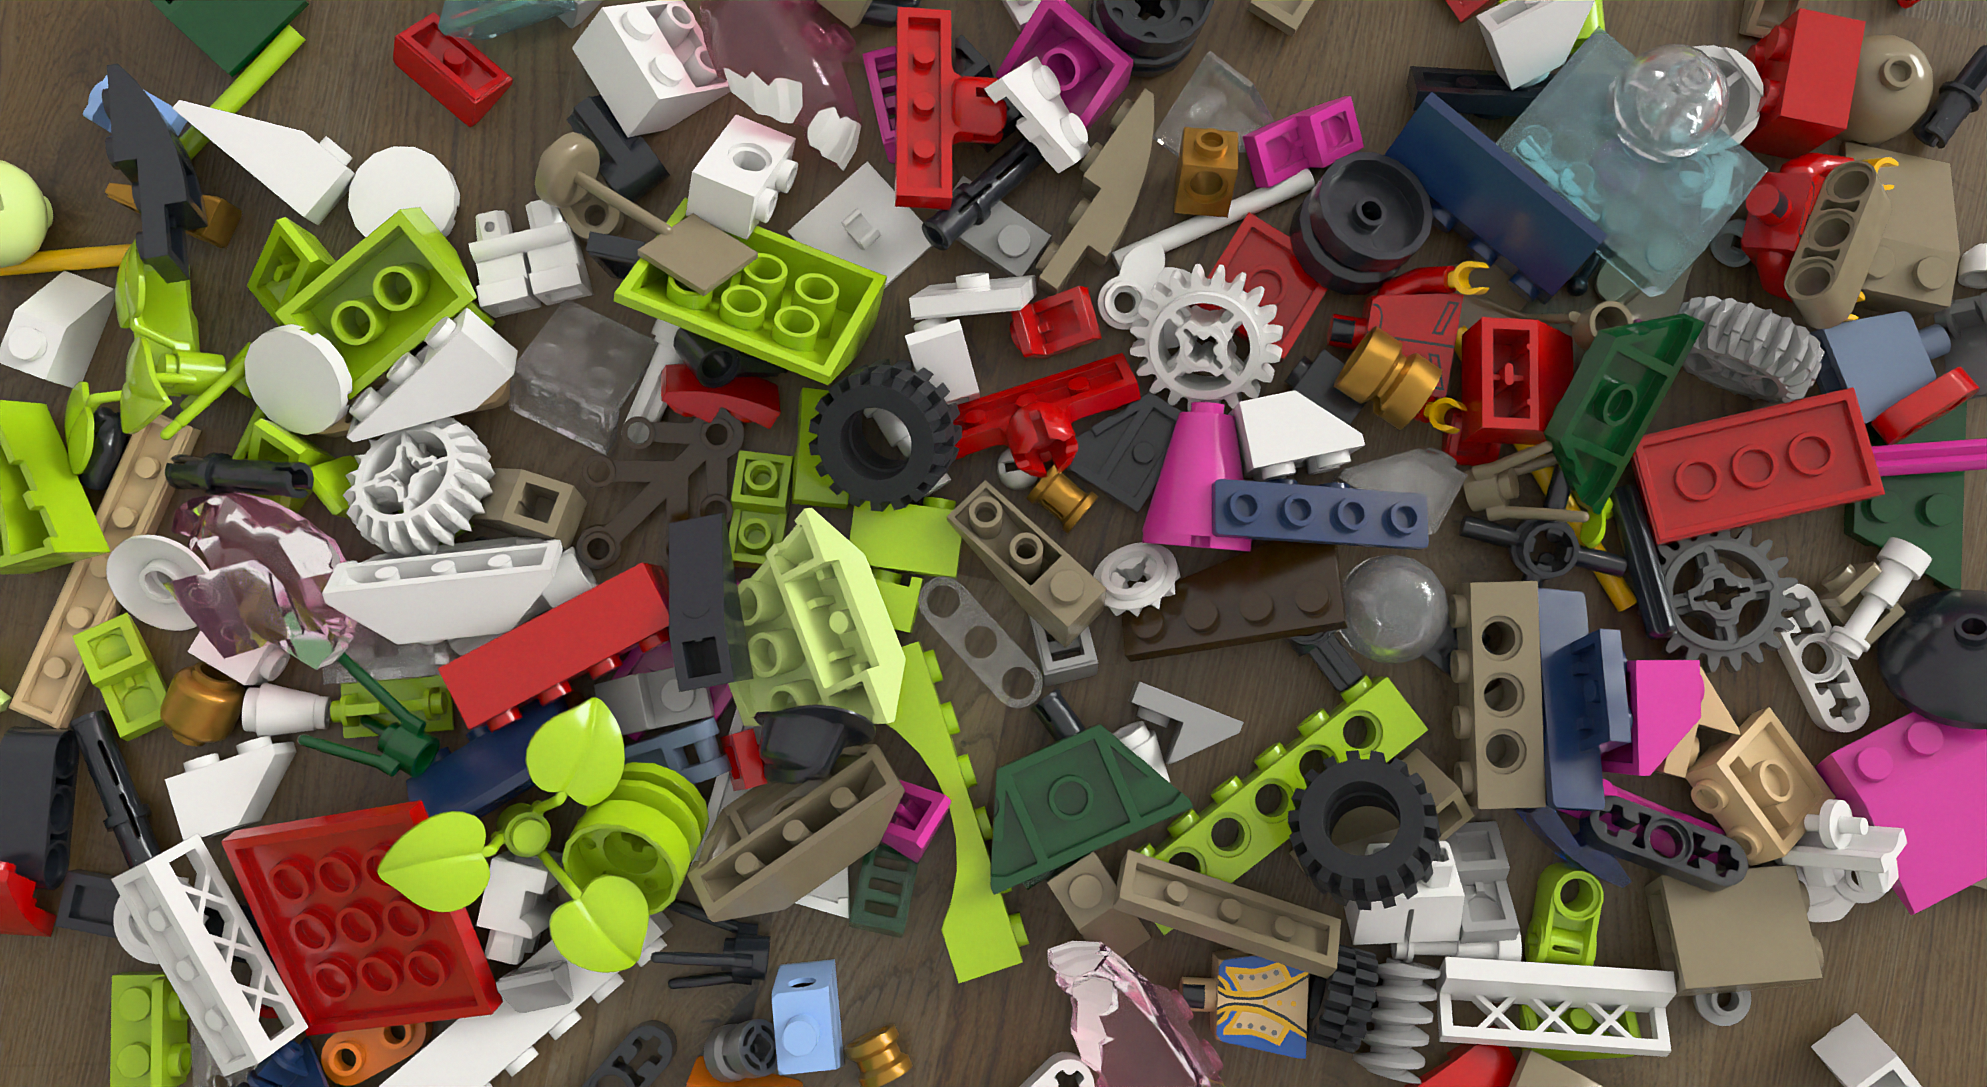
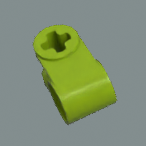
[1525,862,1604,966]

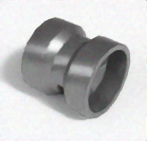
[704,1019,778,1082]

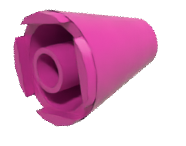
[1142,402,1252,551]

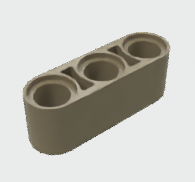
[1784,160,1892,329]

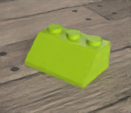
[275,207,477,400]

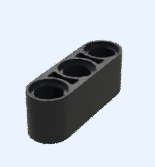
[0,726,79,890]

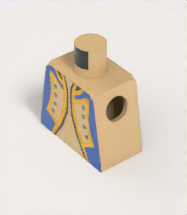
[1179,949,1309,1059]

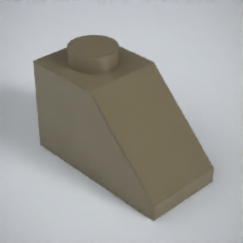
[1045,851,1151,968]

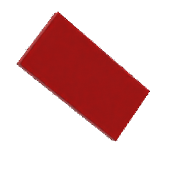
[1630,387,1885,546]

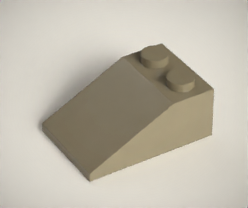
[1838,141,1960,320]

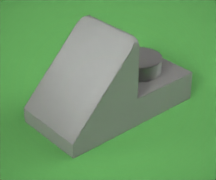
[594,667,715,736]
[1128,681,1244,765]

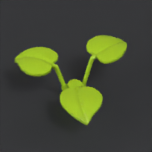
[64,238,226,474]
[377,697,649,973]

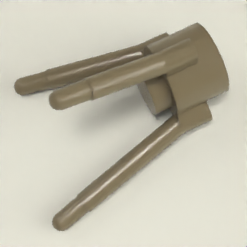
[1463,441,1589,523]

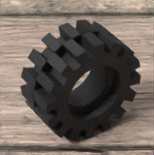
[1307,944,1378,1054]

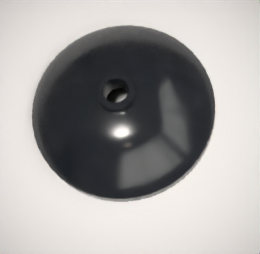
[1877,589,1987,729]

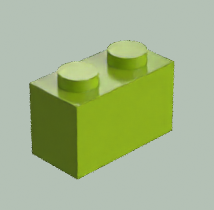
[849,497,963,580]

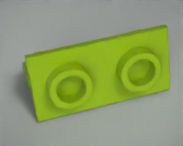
[330,676,454,738]

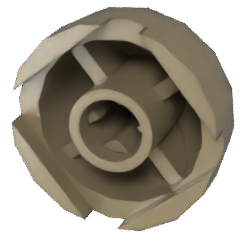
[1835,34,1933,146]

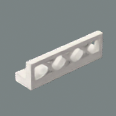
[111,834,308,1077]
[1435,957,1677,1057]

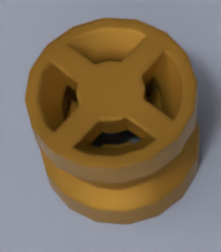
[844,1024,913,1087]

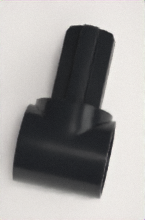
[1282,630,1362,692]

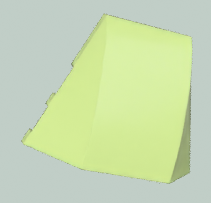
[728,508,906,726]

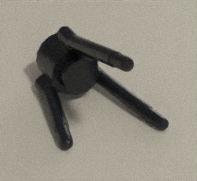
[650,899,771,989]

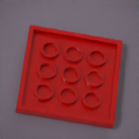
[221,800,504,1036]

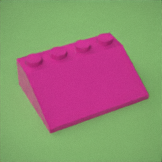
[1814,712,1987,916]

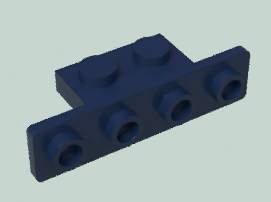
[1212,479,1429,550]
[1538,588,1633,812]

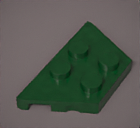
[1543,313,1706,515]
[1844,401,1967,590]
[990,723,1193,895]

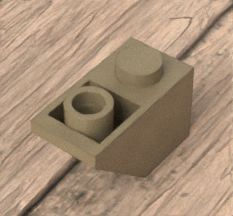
[469,468,588,551]

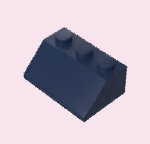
[406,696,569,819]

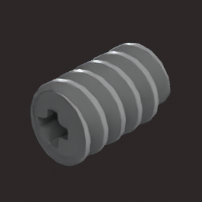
[1352,957,1441,1084]

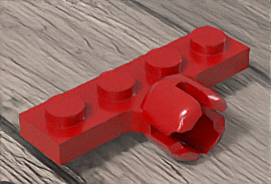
[895,7,1007,210]
[953,352,1141,478]

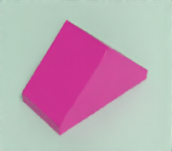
[881,780,952,863]

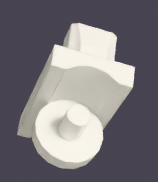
[1781,799,1907,893]

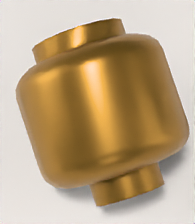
[160,661,246,747]

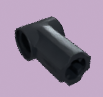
[566,94,670,203]
[673,328,788,388]

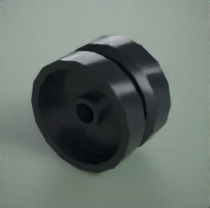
[1289,152,1433,295]

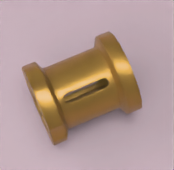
[1026,465,1099,534]

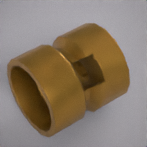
[1334,326,1442,430]

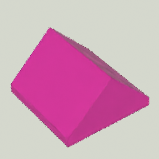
[995,0,1134,131]

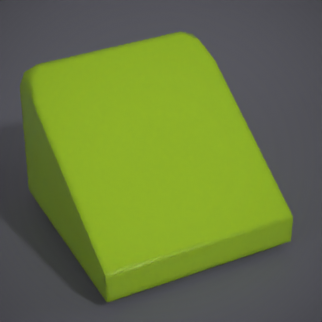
[310,456,359,519]

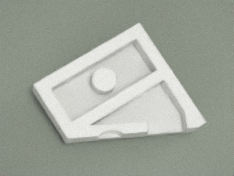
[984,56,1091,173]

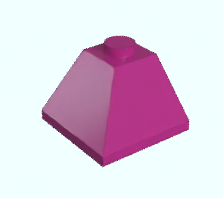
[1600,660,1705,776]

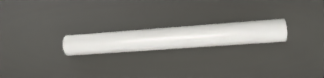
[1111,168,1315,272]

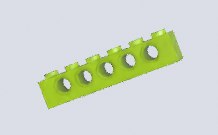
[1134,674,1429,935]

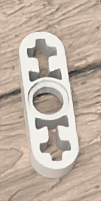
[1773,584,1870,732]

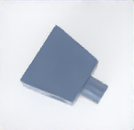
[1809,311,1951,423]

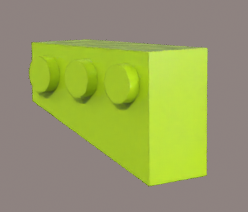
[0,400,111,574]

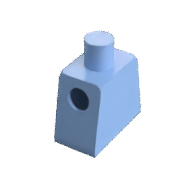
[772,959,845,1075]

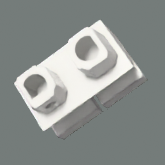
[469,200,594,318]
[1344,841,1465,945]
[476,849,563,965]

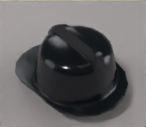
[754,705,877,785]

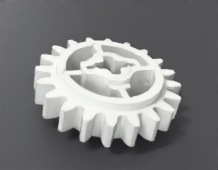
[1130,264,1283,412]

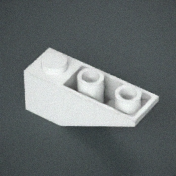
[347,308,518,442]

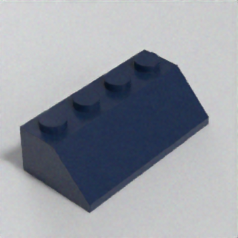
[1384,92,1608,305]

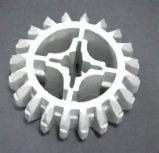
[343,417,495,557]

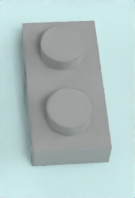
[938,175,1051,277]

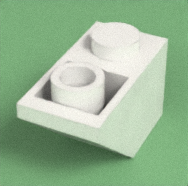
[905,317,980,405]
[165,736,296,841]

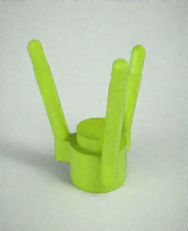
[160,342,266,460]

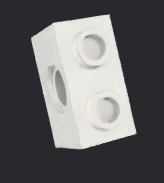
[686,114,798,240]

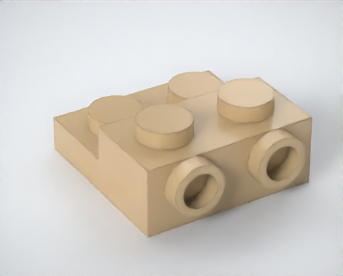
[1685,707,1836,867]

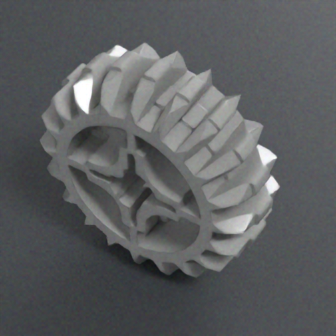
[1674,296,1824,403]

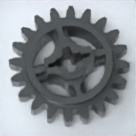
[1637,527,1800,674]

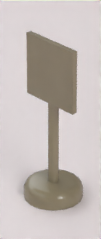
[535,132,758,296]

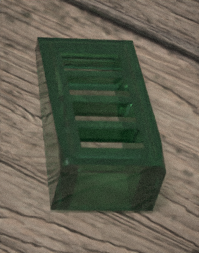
[849,844,919,938]

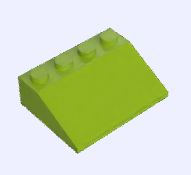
[614,198,887,385]

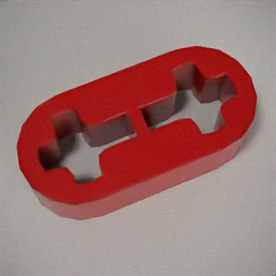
[1870,366,1980,445]

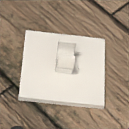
[788,161,933,289]

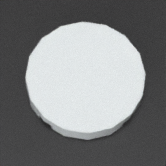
[348,146,460,238]
[244,324,352,435]

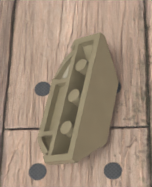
[687,744,905,922]

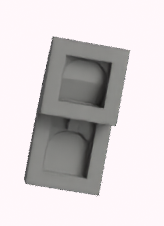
[1445,821,1520,944]

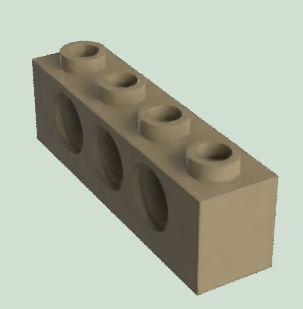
[1448,581,1546,809]

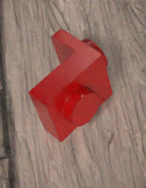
[1010,286,1102,359]

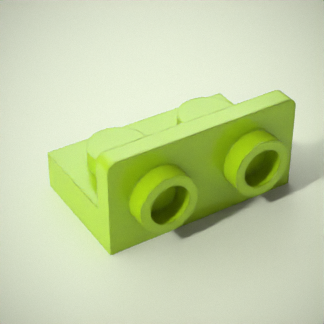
[110,971,193,1087]

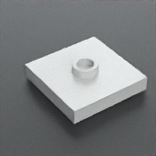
[909,273,1037,320]

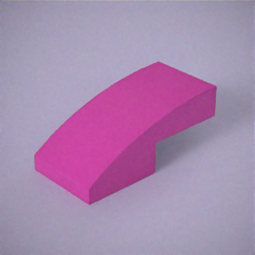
[1242,96,1364,188]

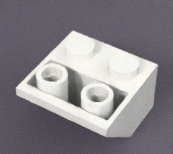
[572,0,731,137]
[1228,390,1365,482]

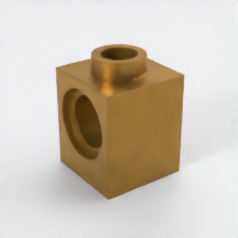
[1174,127,1238,218]

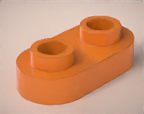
[321,1022,433,1086]

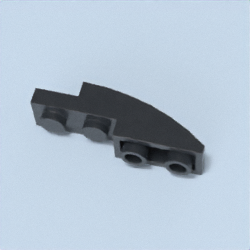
[102,63,208,284]

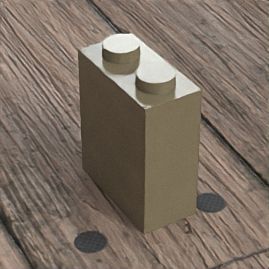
[1644,865,1824,997]

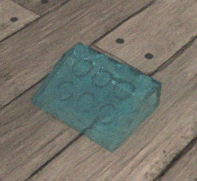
[1496,26,1769,297]

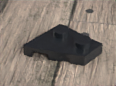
[1051,392,1181,514]

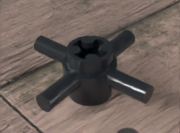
[1459,464,1627,588]

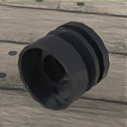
[1089,0,1214,77]

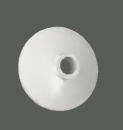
[106,535,217,631]

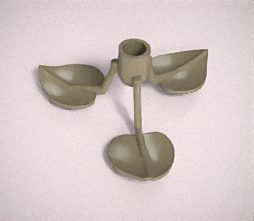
[1452,247,1695,351]

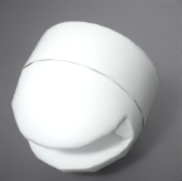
[1958,243,1987,288]
[997,448,1038,490]

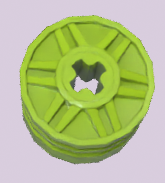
[562,762,710,915]

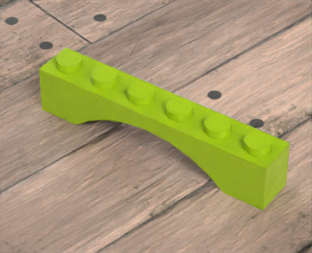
[887,641,1030,983]

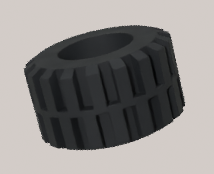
[808,359,962,512]
[1288,750,1441,911]

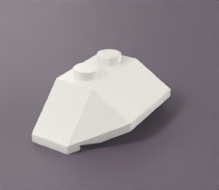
[322,537,563,645]

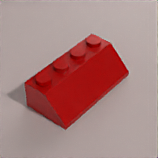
[438,562,670,733]

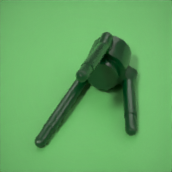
[298,652,440,778]

